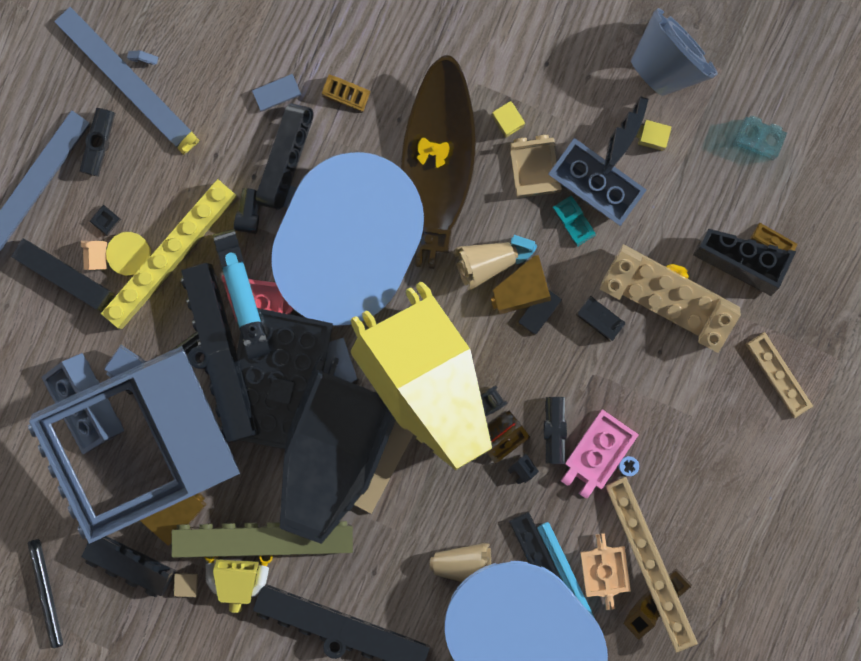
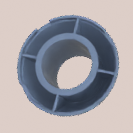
[631,8,717,96]

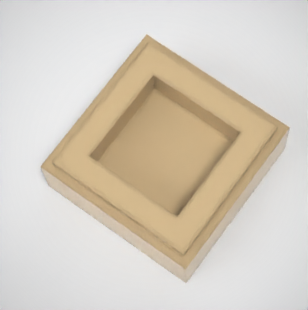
[174,573,198,597]

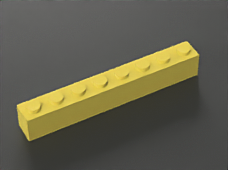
[101,179,237,329]

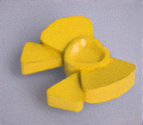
[417,137,449,168]

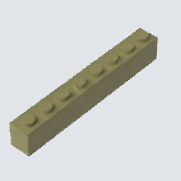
[172,521,353,557]

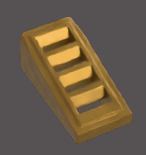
[321,74,371,112]

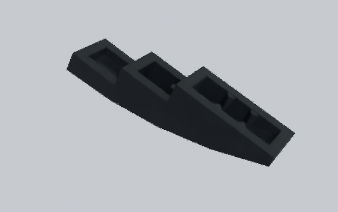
[602,96,649,176]

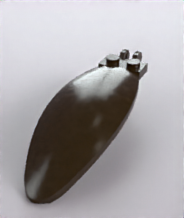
[401,55,476,269]

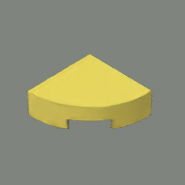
[178,131,200,155]

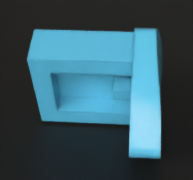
[511,235,537,264]

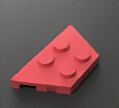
[222,275,293,322]

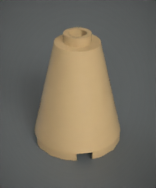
[454,242,518,290]
[430,543,491,582]

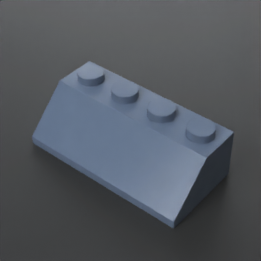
[548,138,646,226]
[41,353,124,454]

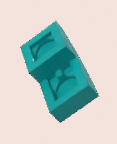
[553,195,596,247]

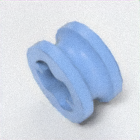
[618,456,639,476]

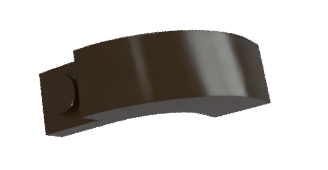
[623,568,692,640]

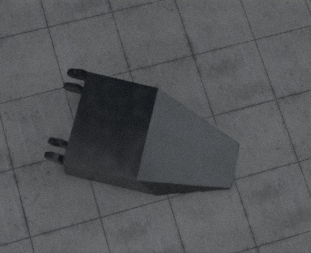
[279,352,396,544]

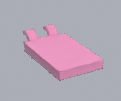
[560,409,639,498]

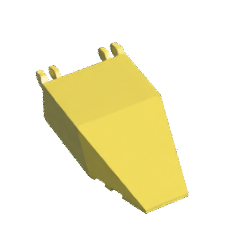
[351,282,492,470]

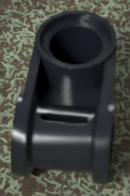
[480,385,508,417]

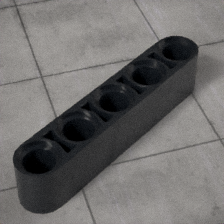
[256,103,314,210]
[11,238,115,312]

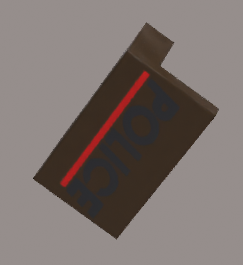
[486,410,530,464]

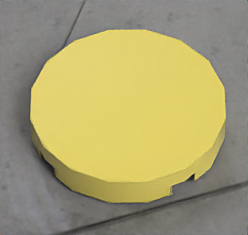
[106,232,151,276]

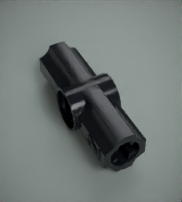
[79,108,116,177]
[543,397,567,464]

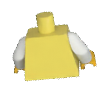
[204,555,273,613]

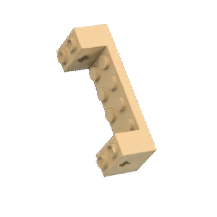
[600,244,741,353]

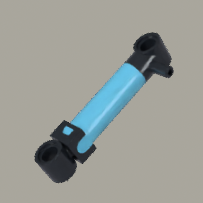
[213,229,270,360]

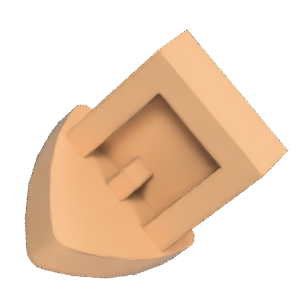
[81,241,107,270]

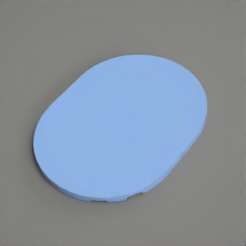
[272,152,424,326]
[444,561,608,661]

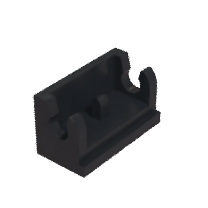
[576,296,626,342]

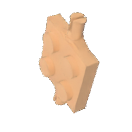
[580,533,631,610]

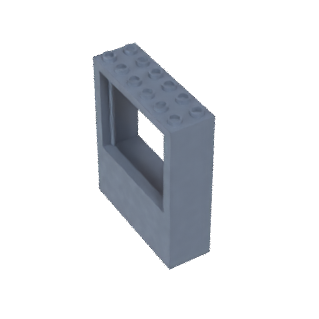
[28,346,240,544]

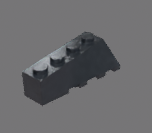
[693,229,796,296]

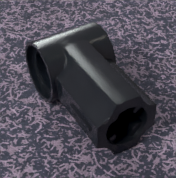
[234,188,259,234]

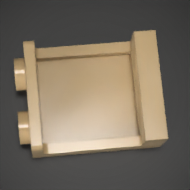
[509,135,561,198]

